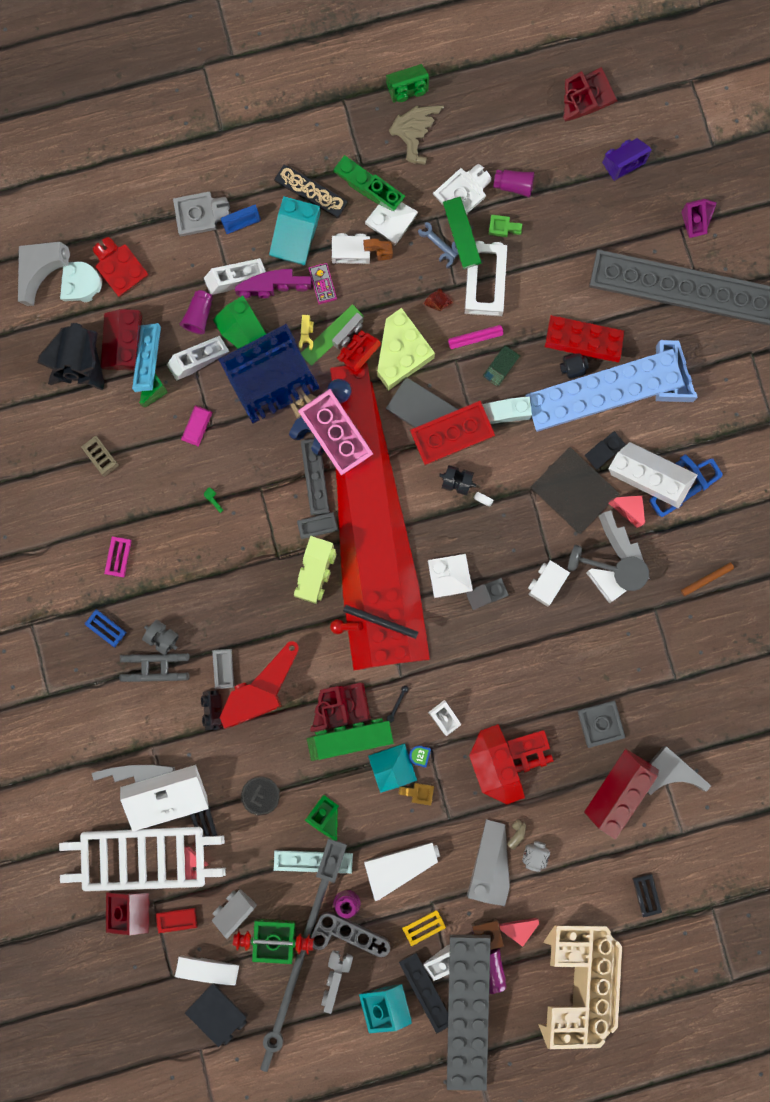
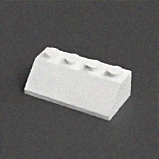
[608,442,697,508]

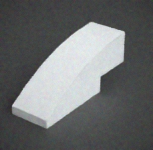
[175,955,239,985]

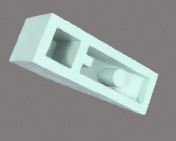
[482,397,532,424]

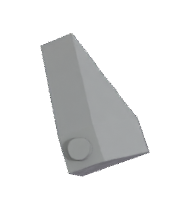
[467,819,510,906]

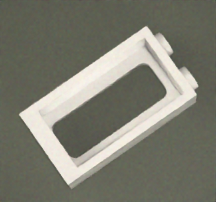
[465,241,507,316]

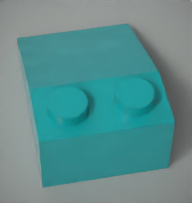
[269,196,320,265]

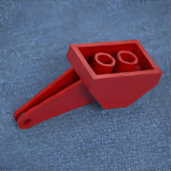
[220,641,299,729]

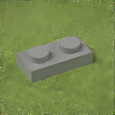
[332,313,363,349]

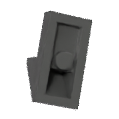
[466,578,509,610]

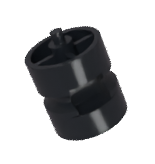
[439,465,476,496]

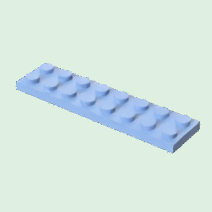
[526,349,684,432]

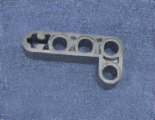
[311,911,390,957]

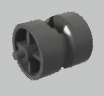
[142,620,179,656]

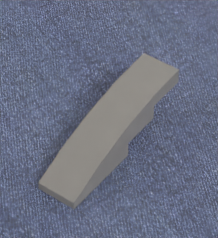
[599,510,650,579]
[92,765,176,782]

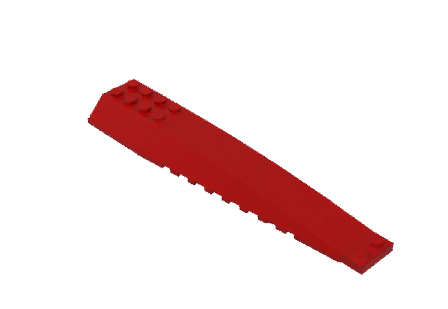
[330,363,430,671]

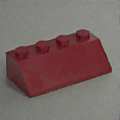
[584,748,659,840]

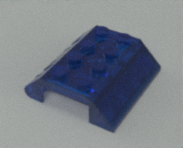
[218,324,320,424]

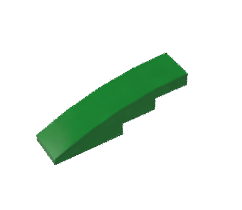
[443,196,481,269]

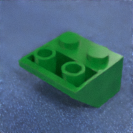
[386,64,429,103]

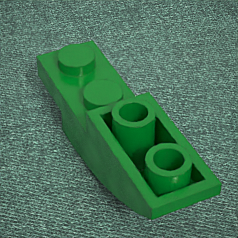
[333,155,405,211]

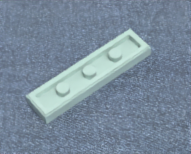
[274,850,353,873]

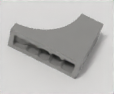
[18,242,70,306]
[647,746,711,795]

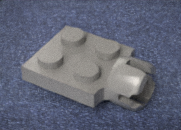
[173,192,231,237]
[321,951,353,1014]

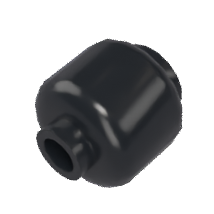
[560,353,589,379]

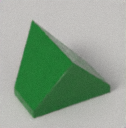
[139,374,168,407]
[305,795,339,841]

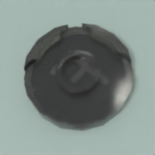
[241,776,280,816]

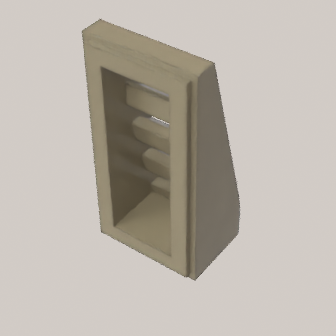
[81,436,119,477]

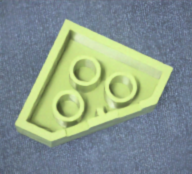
[377,308,435,391]
[294,536,337,604]

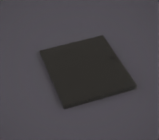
[530,447,619,534]

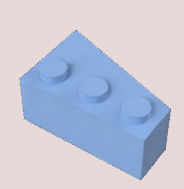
[656,340,698,402]

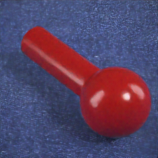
[330,619,363,635]

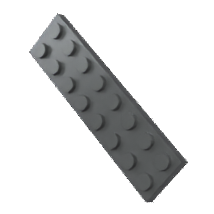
[447,935,490,1091]

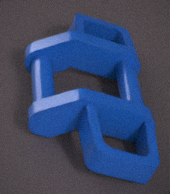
[649,454,722,517]

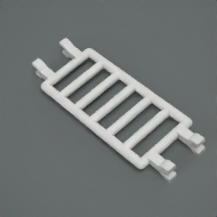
[59,827,226,891]

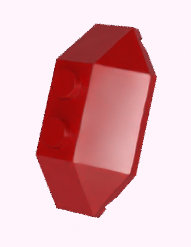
[469,724,525,804]

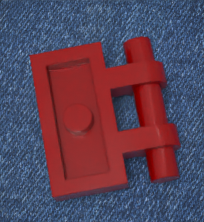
[337,330,381,372]
[507,730,554,773]

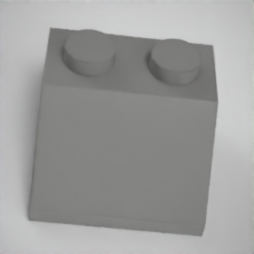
[212,889,257,939]

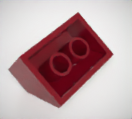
[101,309,142,371]

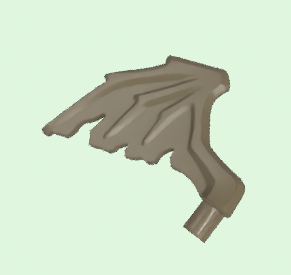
[389,105,444,165]

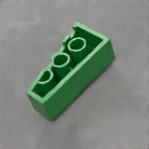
[307,718,394,761]

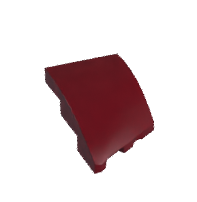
[563,67,617,122]
[310,682,371,732]

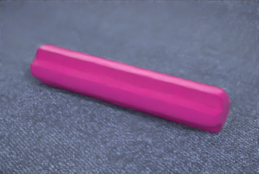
[448,325,503,349]

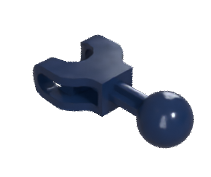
[289,379,352,456]

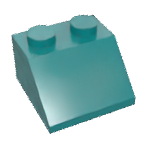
[359,984,412,1033]

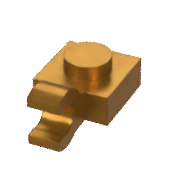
[399,783,434,806]

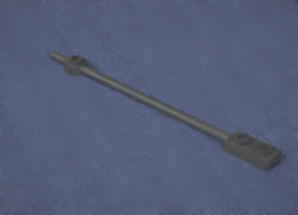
[260,838,347,1072]

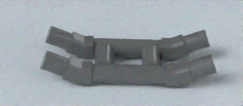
[120,653,190,682]

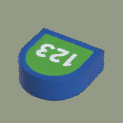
[409,746,431,768]

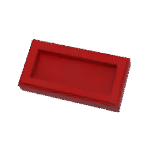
[156,907,198,933]

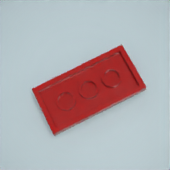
[545,315,624,363]
[410,401,495,466]

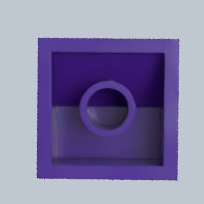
[602,138,651,181]

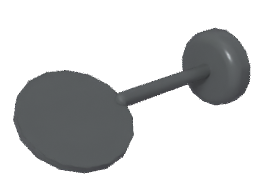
[568,544,649,591]

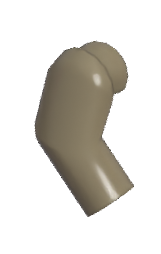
[507,819,526,850]

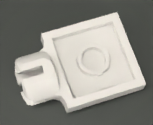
[433,164,491,214]

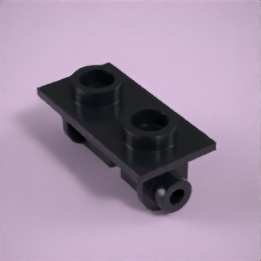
[201,690,223,730]

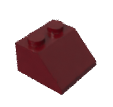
[106,892,149,935]

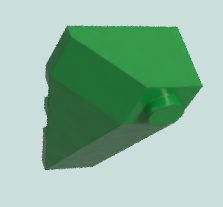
[213,296,284,374]

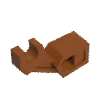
[363,239,393,261]

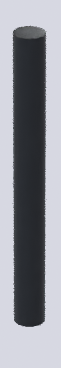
[343,605,418,639]

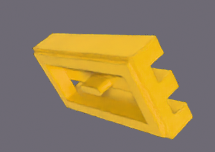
[402,910,446,946]

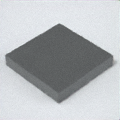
[577,701,625,748]

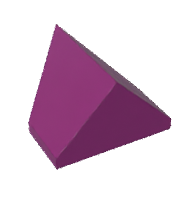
[681,199,717,238]

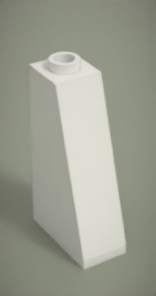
[364,842,440,901]

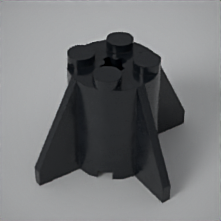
[37,323,105,390]

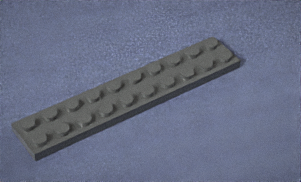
[589,249,770,326]

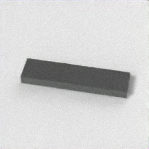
[301,439,330,516]

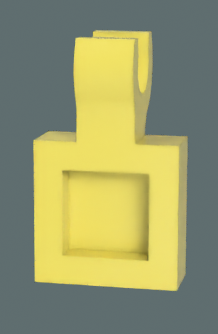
[299,315,314,350]

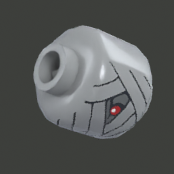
[522,841,550,872]

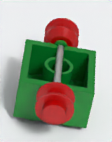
[233,919,314,964]

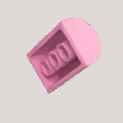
[298,389,373,475]

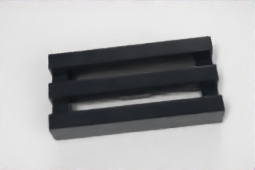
[191,805,218,847]
[632,874,662,918]

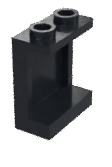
[185,983,248,1047]

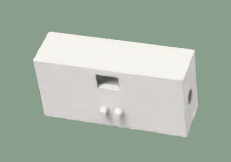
[120,765,208,831]

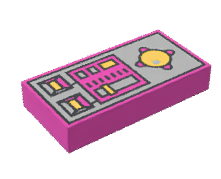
[309,263,337,305]

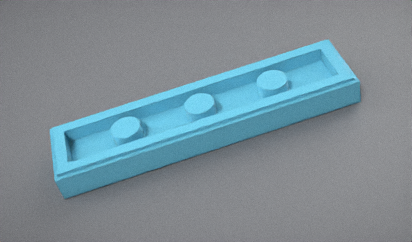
[132,323,161,392]

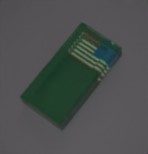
[483,345,520,387]

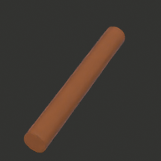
[681,562,734,597]

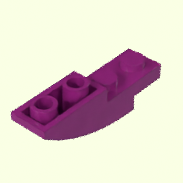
[235,269,312,299]

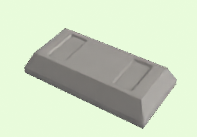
[212,649,234,689]

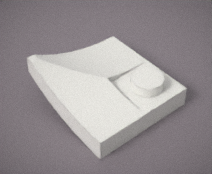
[365,202,418,246]
[428,554,473,598]

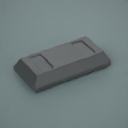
[297,512,338,539]

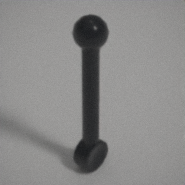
[387,685,409,723]

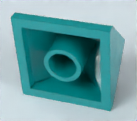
[368,743,417,793]

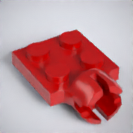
[93,237,148,297]

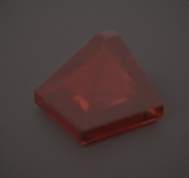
[424,289,452,311]

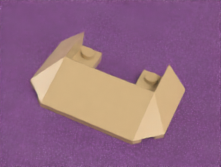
[538,925,622,1049]

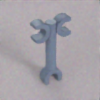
[418,222,459,268]

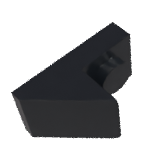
[584,431,626,470]

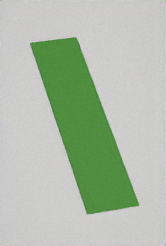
[300,304,364,366]

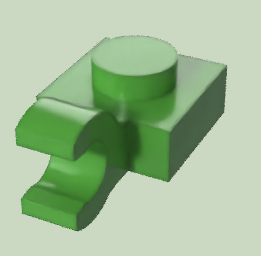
[489,215,522,237]

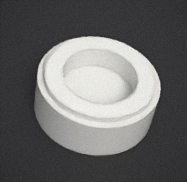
[474,492,494,507]

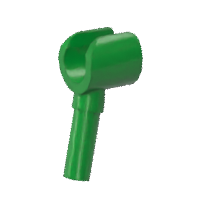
[204,487,223,513]

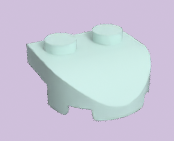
[60,262,102,303]

